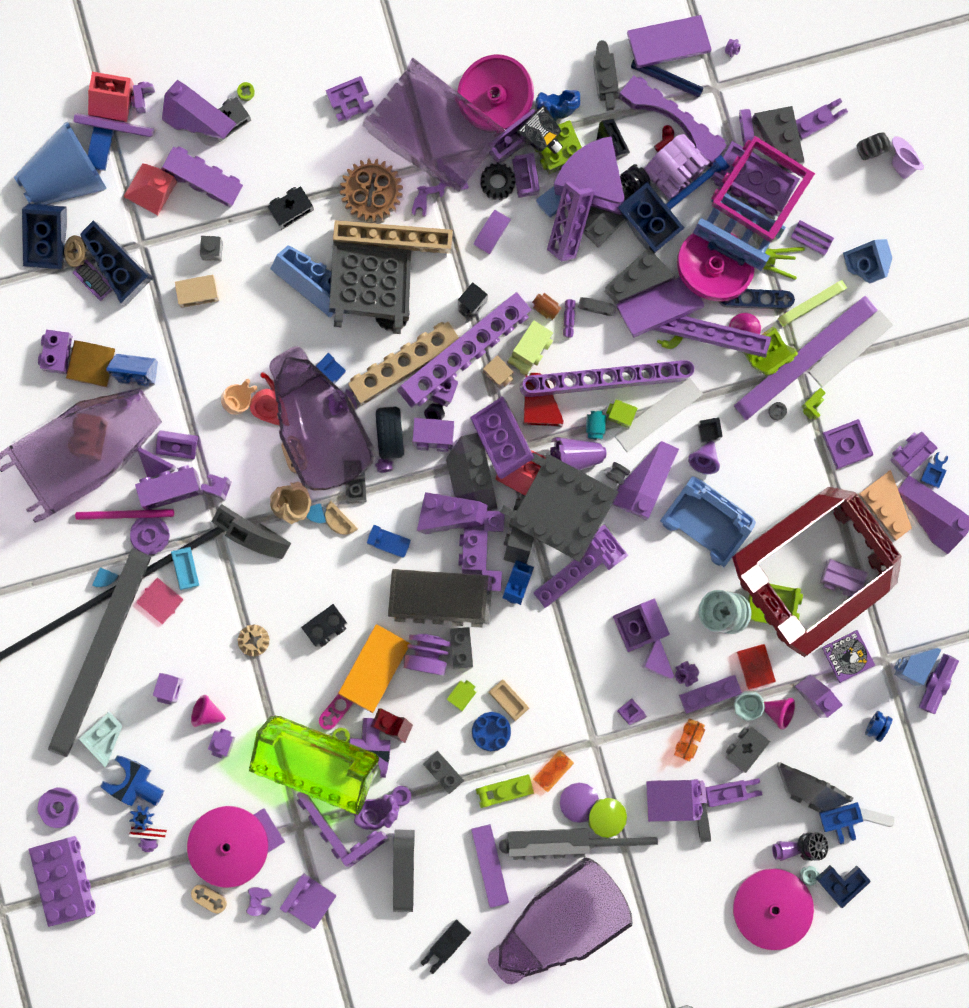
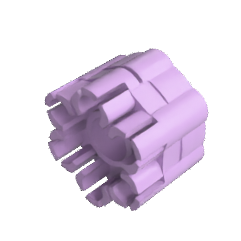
[644,134,711,199]

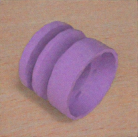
[403,634,451,676]

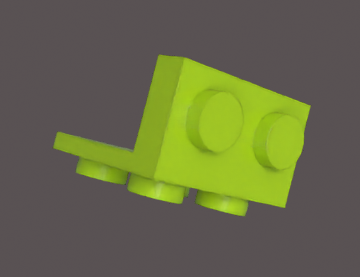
[743,327,798,375]

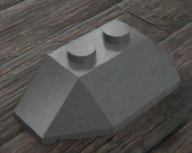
[446,433,498,511]

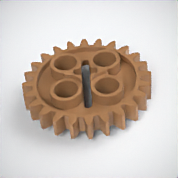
[340,158,403,222]

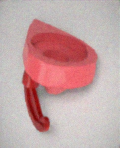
[250,372,287,427]

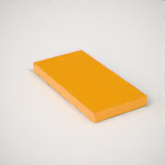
[338,624,411,713]

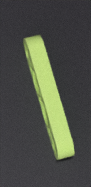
[778,280,847,327]

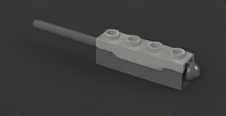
[499,828,658,860]

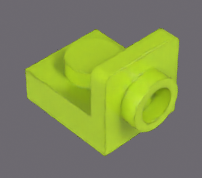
[801,387,826,420]

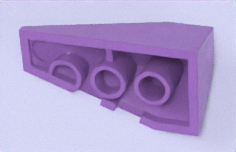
[162,79,236,139]

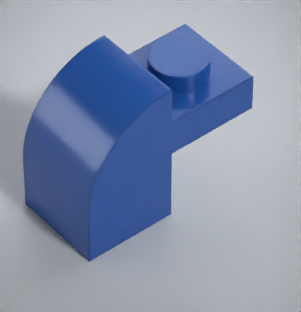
[502,560,534,605]

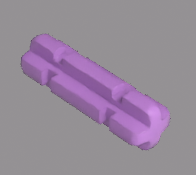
[563,299,576,338]

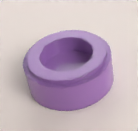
[391,786,411,806]

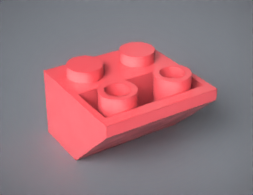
[88,72,134,122]
[495,450,546,495]

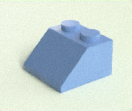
[894,648,941,686]

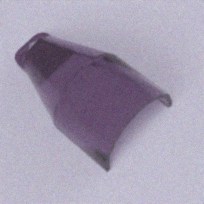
[269,346,377,491]
[487,857,633,984]

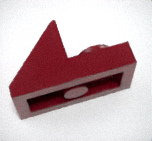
[371,708,413,743]

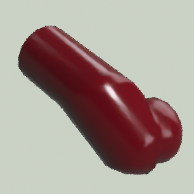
[654,125,675,153]

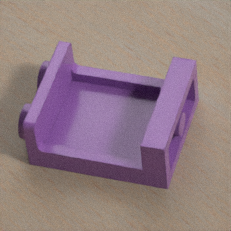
[646,779,703,822]

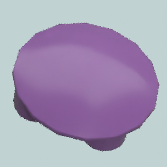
[559,782,599,823]

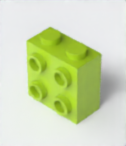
[534,120,582,174]

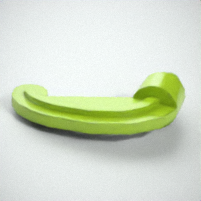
[657,336,683,349]

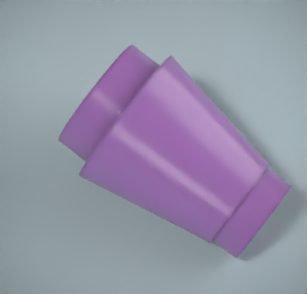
[772,841,801,861]

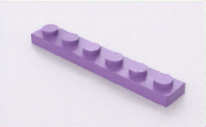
[653,316,771,358]

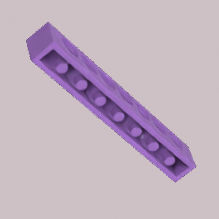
[397,292,532,408]

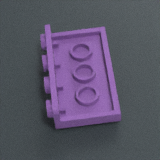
[711,141,800,217]
[28,836,96,927]

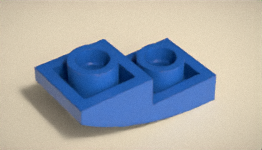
[88,127,114,171]

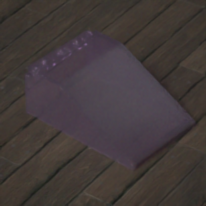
[362,57,506,193]

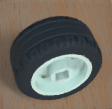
[375,406,404,459]

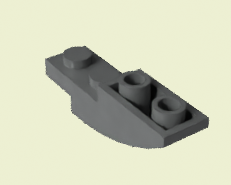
[211,504,292,559]

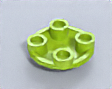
[588,798,627,838]

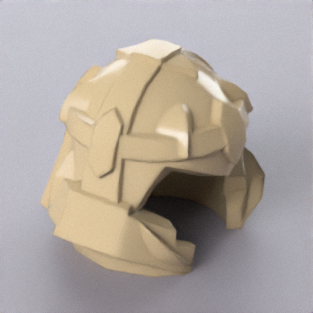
[269,481,312,524]

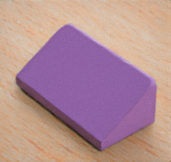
[156,430,198,460]

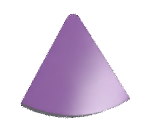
[554,137,624,215]

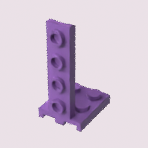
[533,524,629,608]
[296,791,389,868]

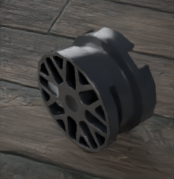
[620,164,650,195]
[797,832,829,861]

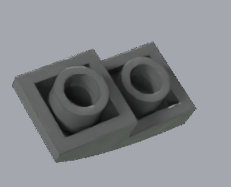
[344,460,367,504]

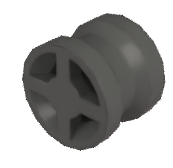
[606,462,630,485]

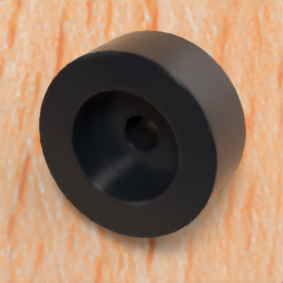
[424,403,445,420]

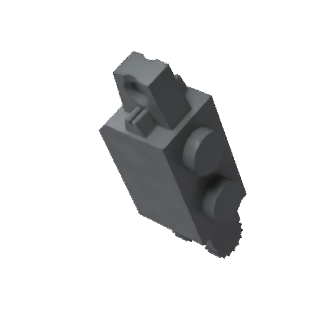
[593,40,619,111]

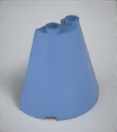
[14,121,107,205]

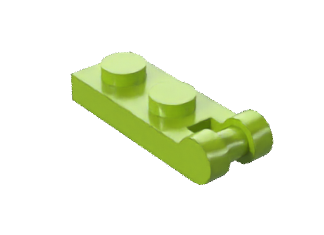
[475,774,534,808]

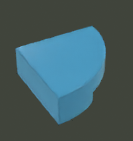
[306,503,326,524]
[92,567,119,587]

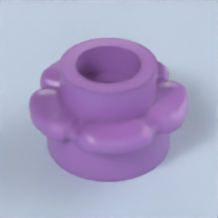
[725,39,741,58]
[375,459,394,473]
[138,838,158,852]

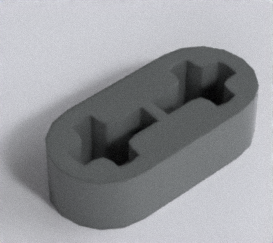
[578,297,616,316]
[697,804,711,843]

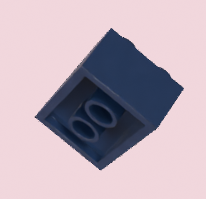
[617,182,685,253]
[22,204,67,269]

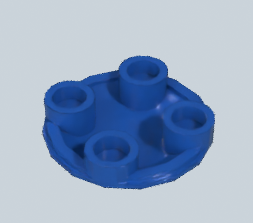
[472,712,511,752]

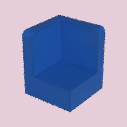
[315,353,346,385]

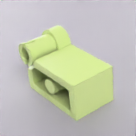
[507,320,553,376]

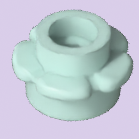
[800,866,819,886]

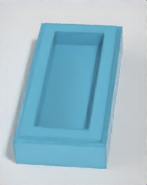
[171,547,200,590]

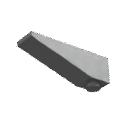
[583,187,631,248]

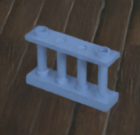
[693,193,786,271]

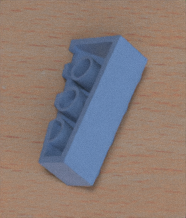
[270,245,335,318]

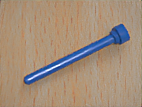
[666,155,730,210]

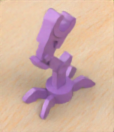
[412,159,469,217]

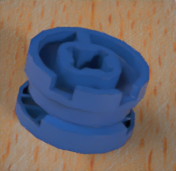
[865,711,893,742]

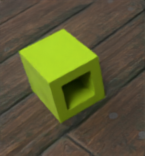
[606,399,638,428]
[447,680,477,711]

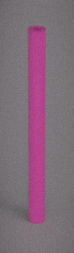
[75,509,175,520]

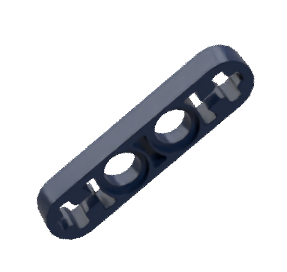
[719,289,795,310]

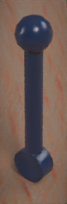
[707,242,745,266]

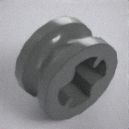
[768,402,787,421]

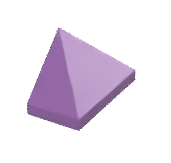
[137,447,176,478]

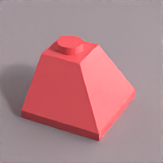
[123,163,177,216]

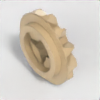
[64,235,88,267]
[237,624,270,656]

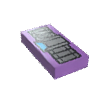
[72,259,113,301]

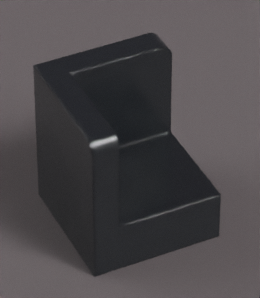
[697,417,723,443]

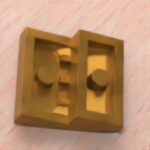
[66,340,115,387]

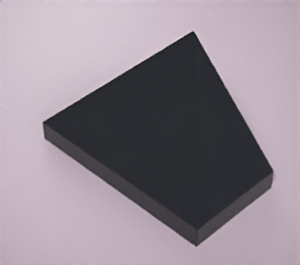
[596,119,630,157]

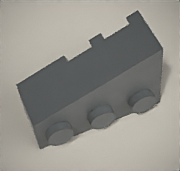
[752,106,805,171]

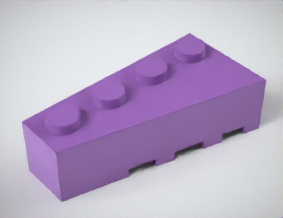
[161,146,243,208]

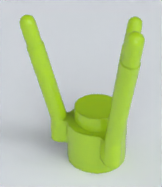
[763,247,805,280]

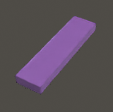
[73,113,154,137]
[471,824,509,908]

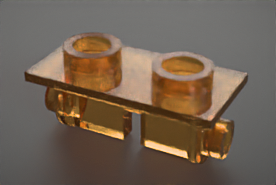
[674,718,706,762]
[533,750,574,793]

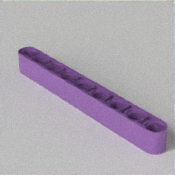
[734,295,878,421]
[520,360,694,397]

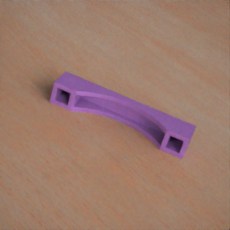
[618,75,727,167]

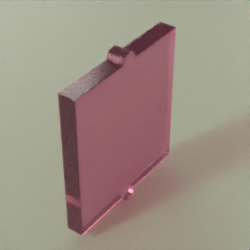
[136,577,184,625]

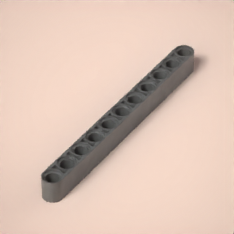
[48,548,151,758]

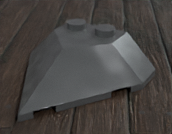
[777,762,854,812]

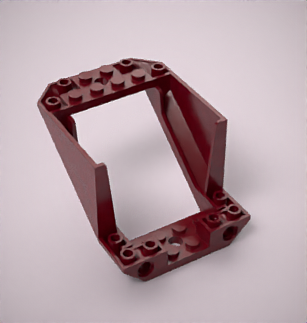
[732,487,902,657]

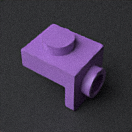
[131,81,155,114]

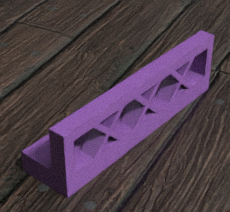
[547,181,595,262]

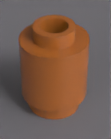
[532,292,562,321]

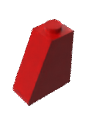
[523,373,564,427]

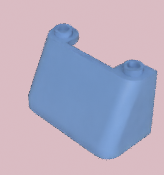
[660,476,756,568]

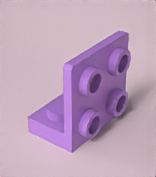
[280,873,336,929]

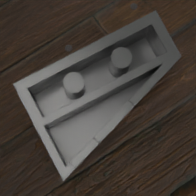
[604,248,675,304]
[503,494,534,564]

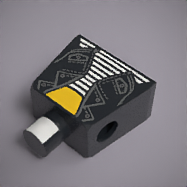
[515,105,563,154]

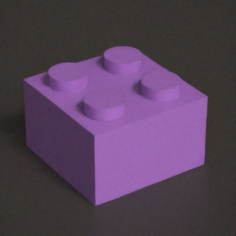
[412,418,454,452]

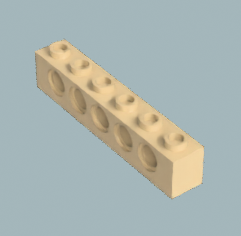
[333,220,453,254]
[348,321,459,406]

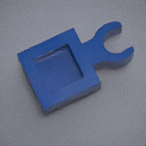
[920,452,948,489]

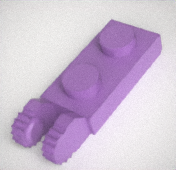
[796,98,849,140]
[705,778,763,807]

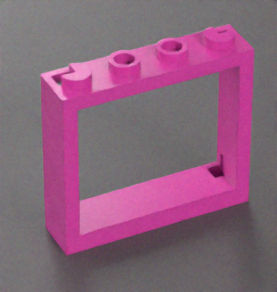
[711,136,815,243]

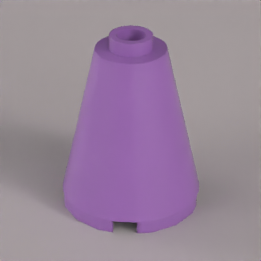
[550,437,607,471]

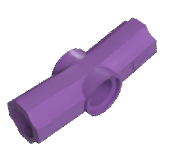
[919,653,959,714]

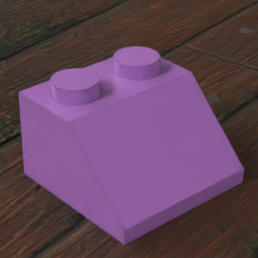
[613,598,670,652]

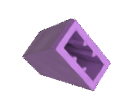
[795,674,843,718]

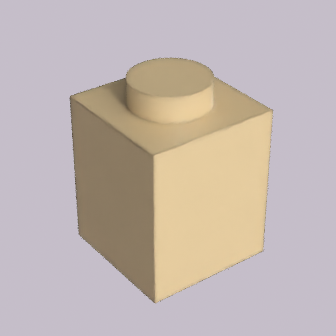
[483,355,514,388]

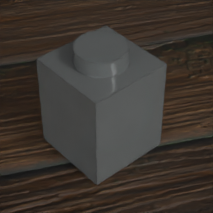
[200,236,223,261]

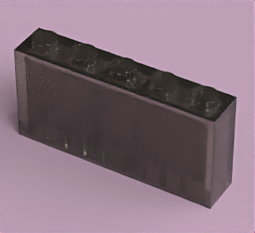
[388,569,493,628]

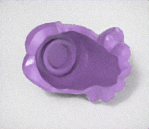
[353,794,400,830]

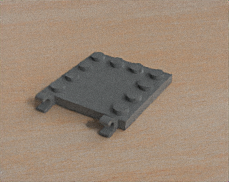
[329,241,411,334]
[500,452,619,563]

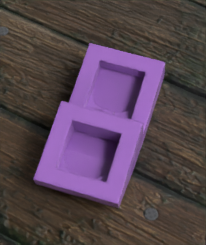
[473,209,511,254]

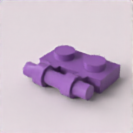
[325,76,374,122]

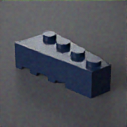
[80,220,153,306]

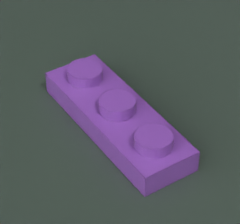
[679,675,742,714]

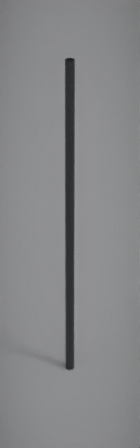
[0,514,239,661]

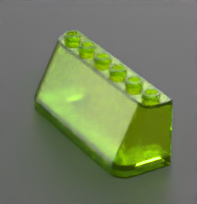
[249,715,379,815]

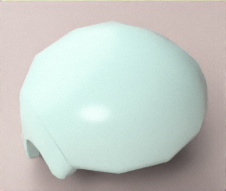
[734,691,765,721]

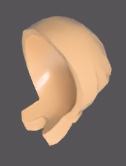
[221,379,257,415]

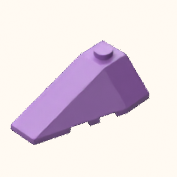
[612,441,679,520]
[898,475,969,554]

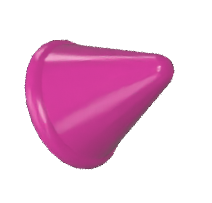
[729,313,761,334]
[191,694,226,727]
[764,698,795,730]

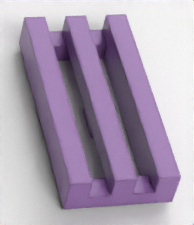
[790,220,834,256]

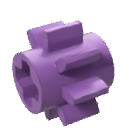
[675,661,700,687]

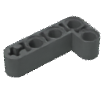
[393,829,415,912]

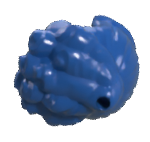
[535,90,581,121]

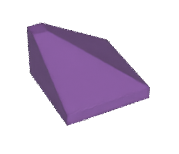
[617,699,647,725]

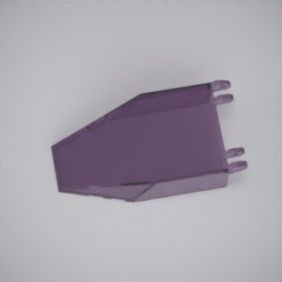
[0,388,162,523]

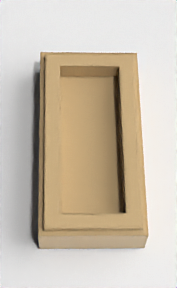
[488,679,530,722]

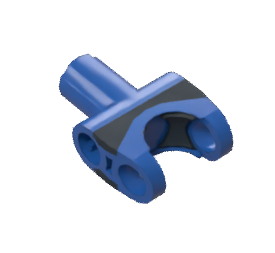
[100,755,165,806]

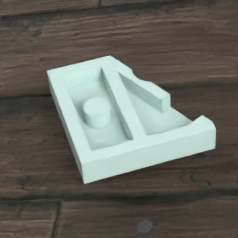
[79,711,123,767]

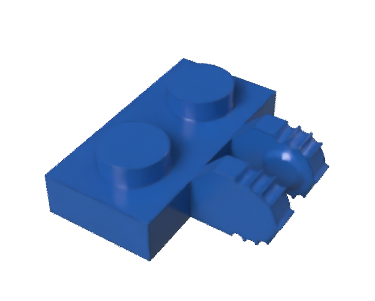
[819,802,864,844]

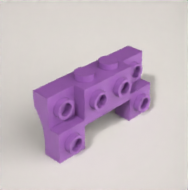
[458,511,504,592]

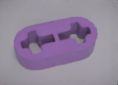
[739,109,754,145]

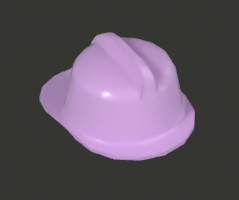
[892,136,924,179]

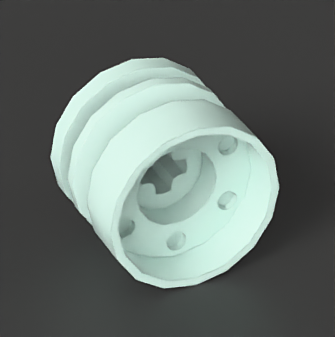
[698,590,751,634]

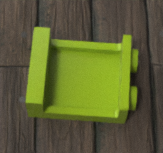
[748,583,803,624]

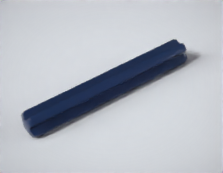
[631,59,703,97]

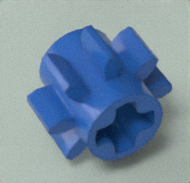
[129,805,155,830]

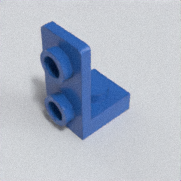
[367,524,411,558]

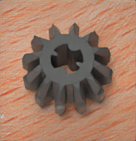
[856,132,891,160]

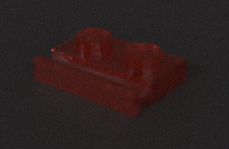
[736,644,776,690]

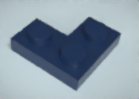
[815,865,871,908]

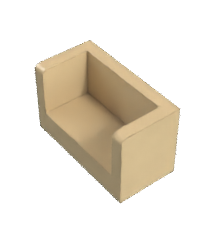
[175,274,220,308]

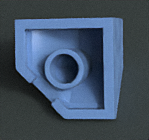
[843,239,892,284]

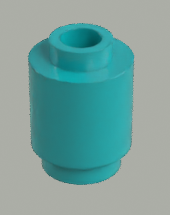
[586,411,606,440]

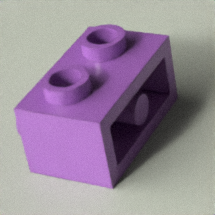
[38,329,73,374]

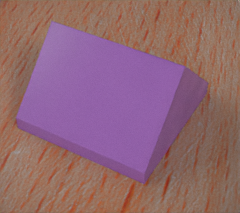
[641,640,674,679]

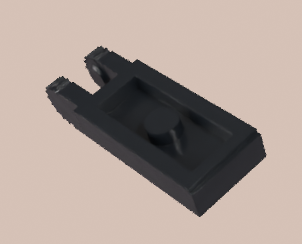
[420,919,471,974]

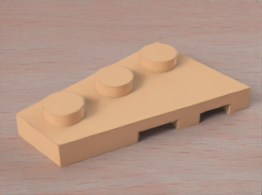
[859,470,912,541]

